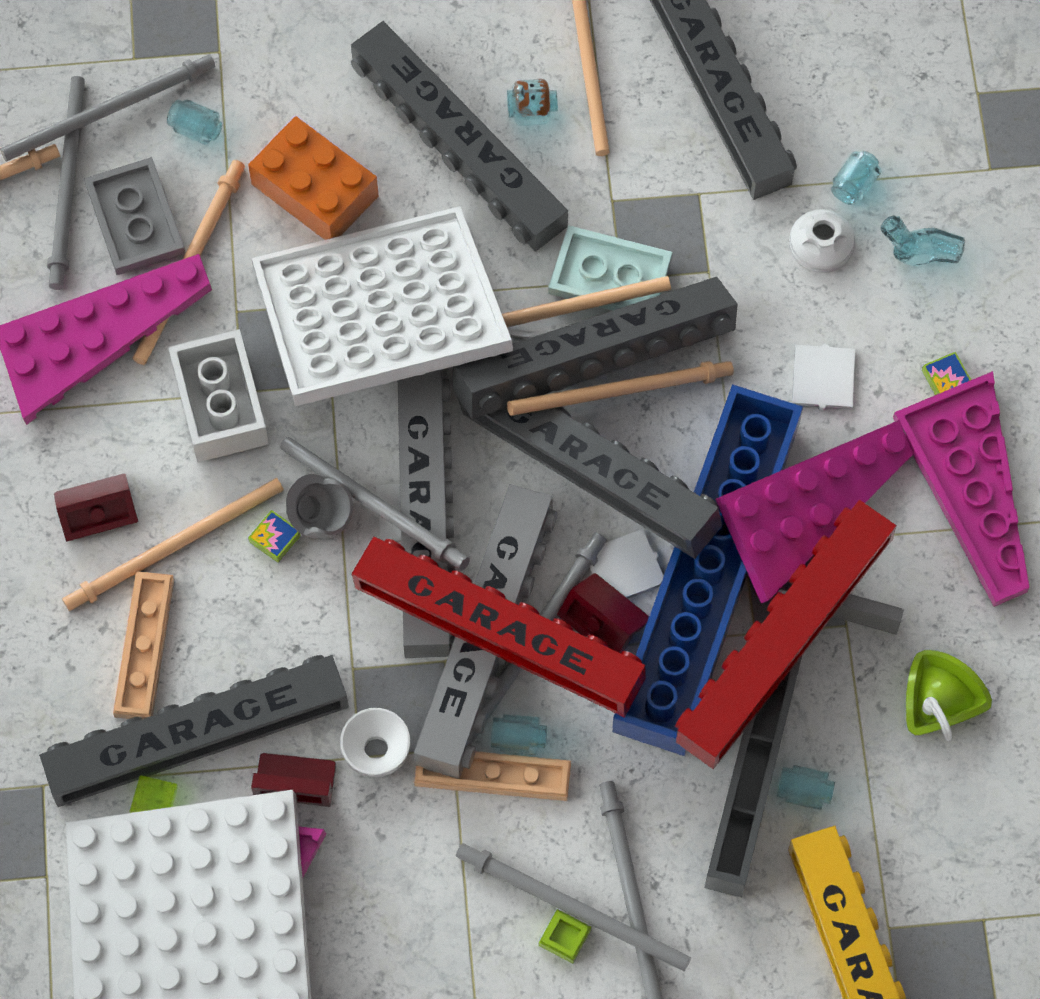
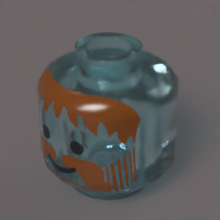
[507,79,558,126]

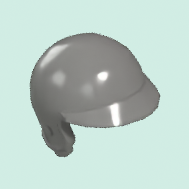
[286,474,354,539]

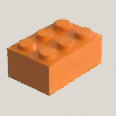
[248,116,379,240]

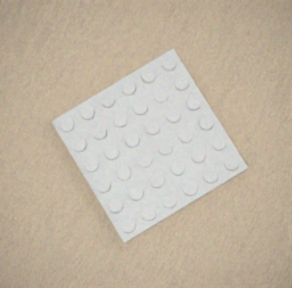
[252,206,513,406]
[66,790,311,999]

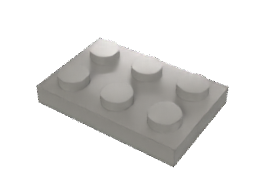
[84,157,185,275]

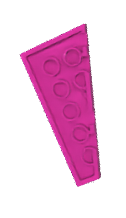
[0,254,212,425]
[893,371,1030,607]
[715,420,914,604]

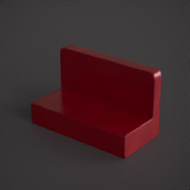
[54,474,138,542]
[557,573,649,653]
[251,753,336,807]

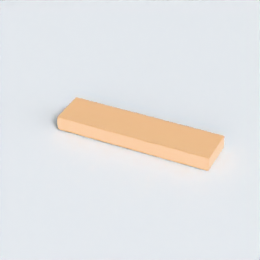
[113,571,175,719]
[414,751,571,801]

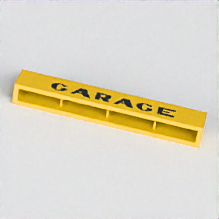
[788,826,906,999]

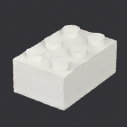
[168,329,269,463]

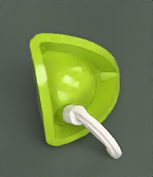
[906,650,992,741]

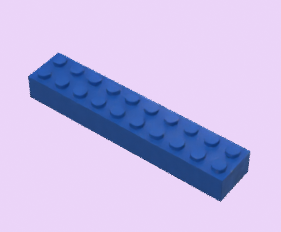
[612,384,803,756]

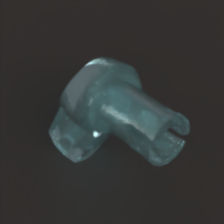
[881,215,965,266]

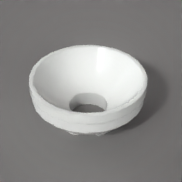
[789,209,855,272]
[340,708,410,778]

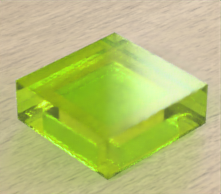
[129,775,178,813]

